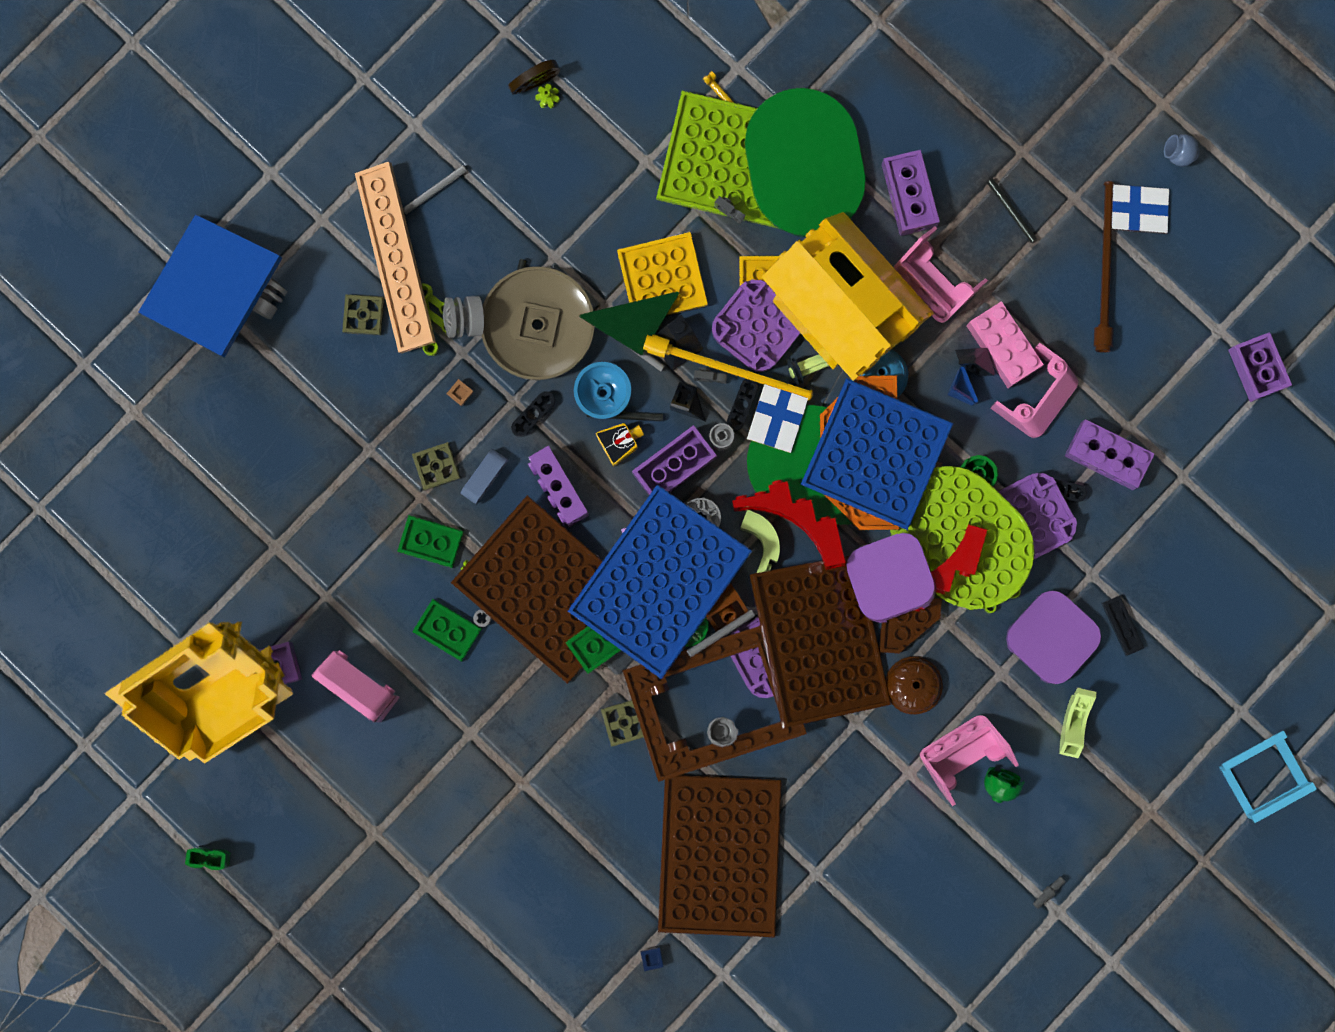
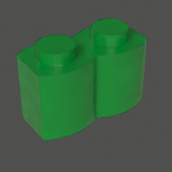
[185,847,231,870]

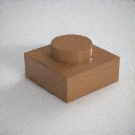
[446,379,474,407]

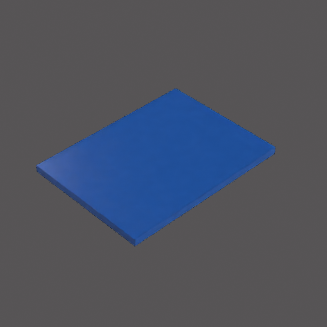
[568,485,752,679]

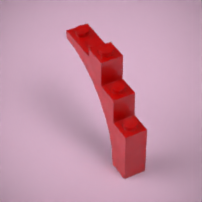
[732,480,845,570]
[914,524,988,612]

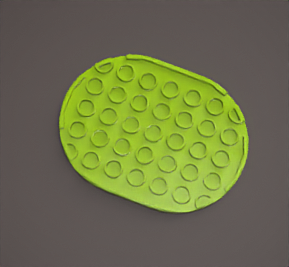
[890,466,1034,609]

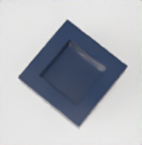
[640,947,664,971]

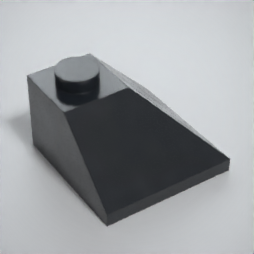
[656,315,703,371]

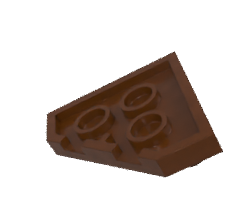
[879,598,942,654]

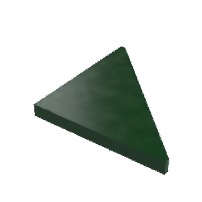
[579,292,679,356]

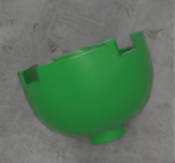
[960,455,998,487]
[984,767,1025,803]

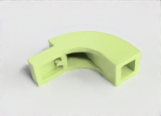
[740,510,780,573]
[1059,688,1096,758]

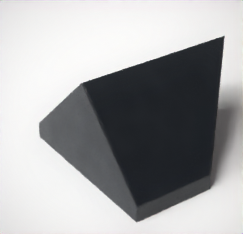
[955,348,995,377]
[670,382,706,422]

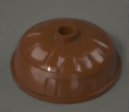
[885,657,943,715]

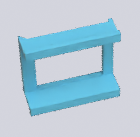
[1219,731,1317,823]

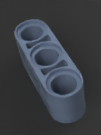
[460,449,508,504]

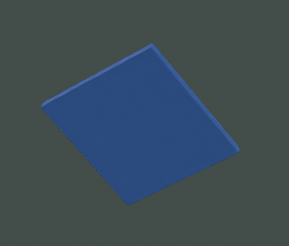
[138,215,282,358]

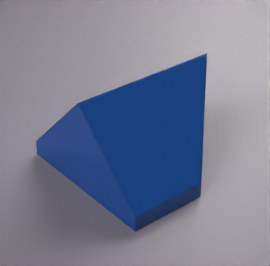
[947,367,978,405]

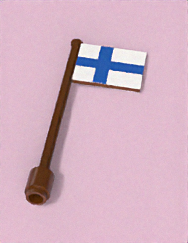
[1094,181,1169,353]

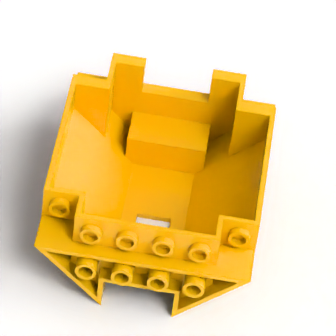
[761,212,934,381]
[104,622,293,764]

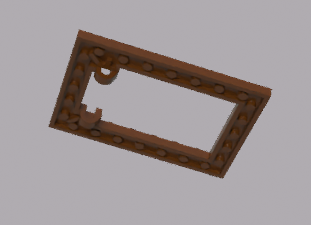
[622,626,807,782]

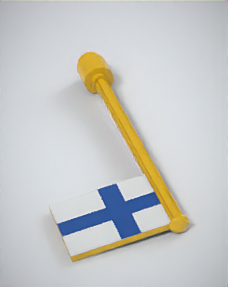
[643,334,813,453]

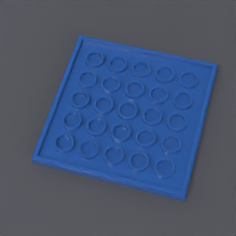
[801,378,953,530]

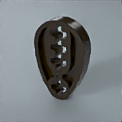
[508,59,561,95]

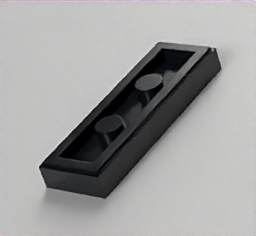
[1101,595,1144,656]

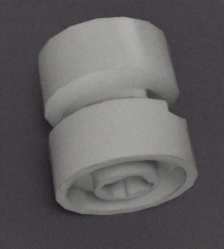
[709,423,734,451]

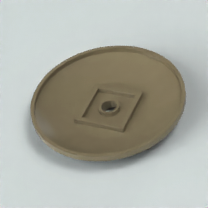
[481,267,594,380]

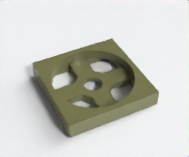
[342,295,384,336]
[412,442,461,491]
[601,700,644,747]

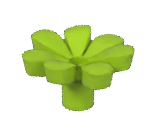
[535,84,560,108]

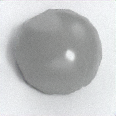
[707,717,738,747]

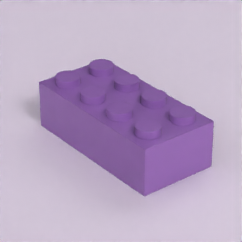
[632,425,717,495]

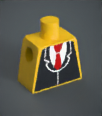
[596,423,644,467]

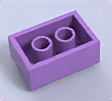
[1228,332,1292,402]

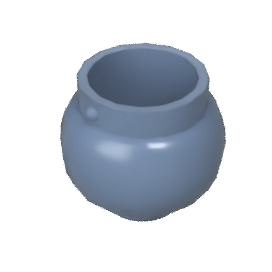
[1164,134,1200,167]

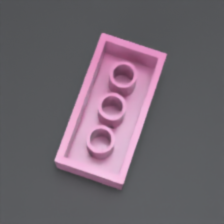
[967,301,1044,389]

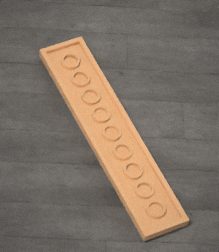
[355,161,436,354]

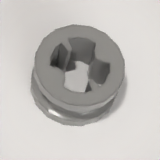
[473,610,491,627]

